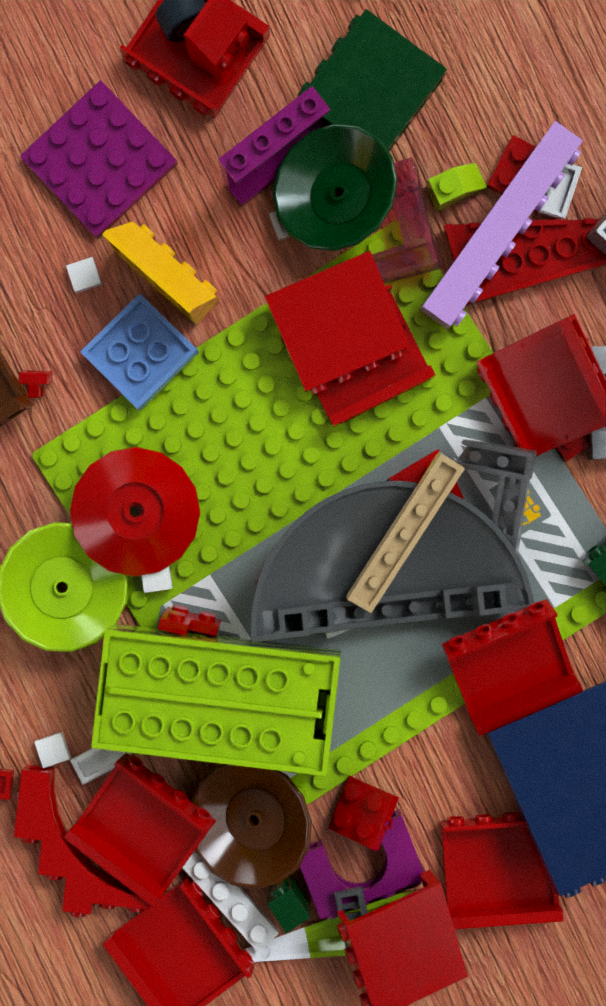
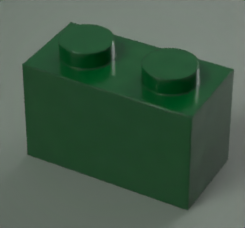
[267,874,310,933]

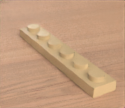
[346,452,465,613]

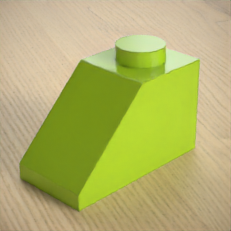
[425,163,487,212]

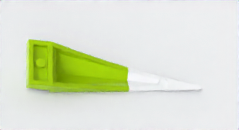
[242,888,422,962]

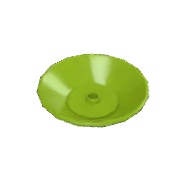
[0,522,128,652]

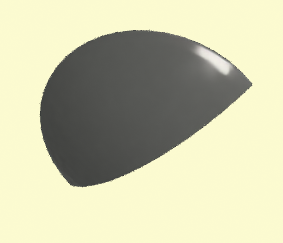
[251,481,534,642]

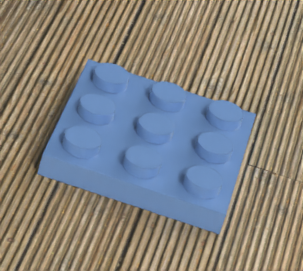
[80,293,199,411]

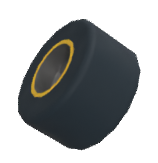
[155,0,205,42]

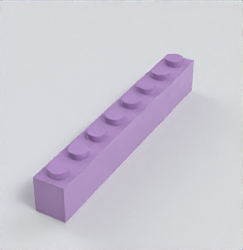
[420,121,583,330]

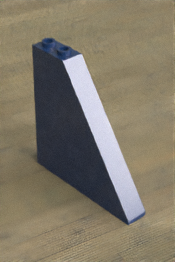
[485,681,606,898]

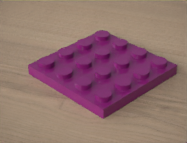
[20,80,178,239]

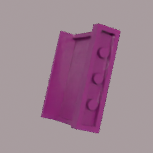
[218,86,331,207]

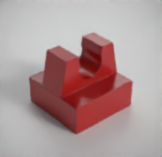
[19,370,52,398]

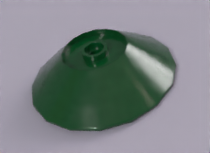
[272,124,398,251]

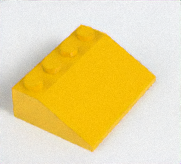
[102,221,219,326]

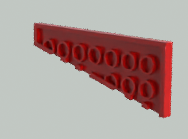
[443,218,606,306]

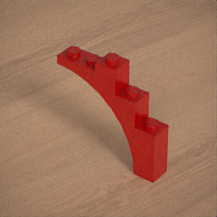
[14,764,150,917]

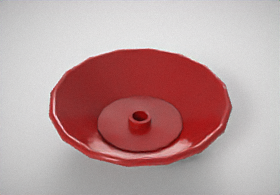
[70,447,200,577]

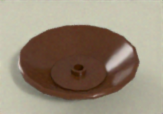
[191,764,312,890]

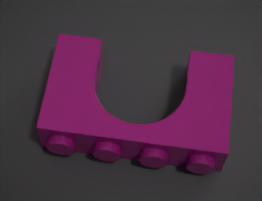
[300,809,424,920]

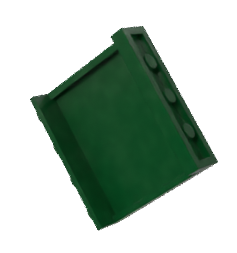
[298,9,447,152]

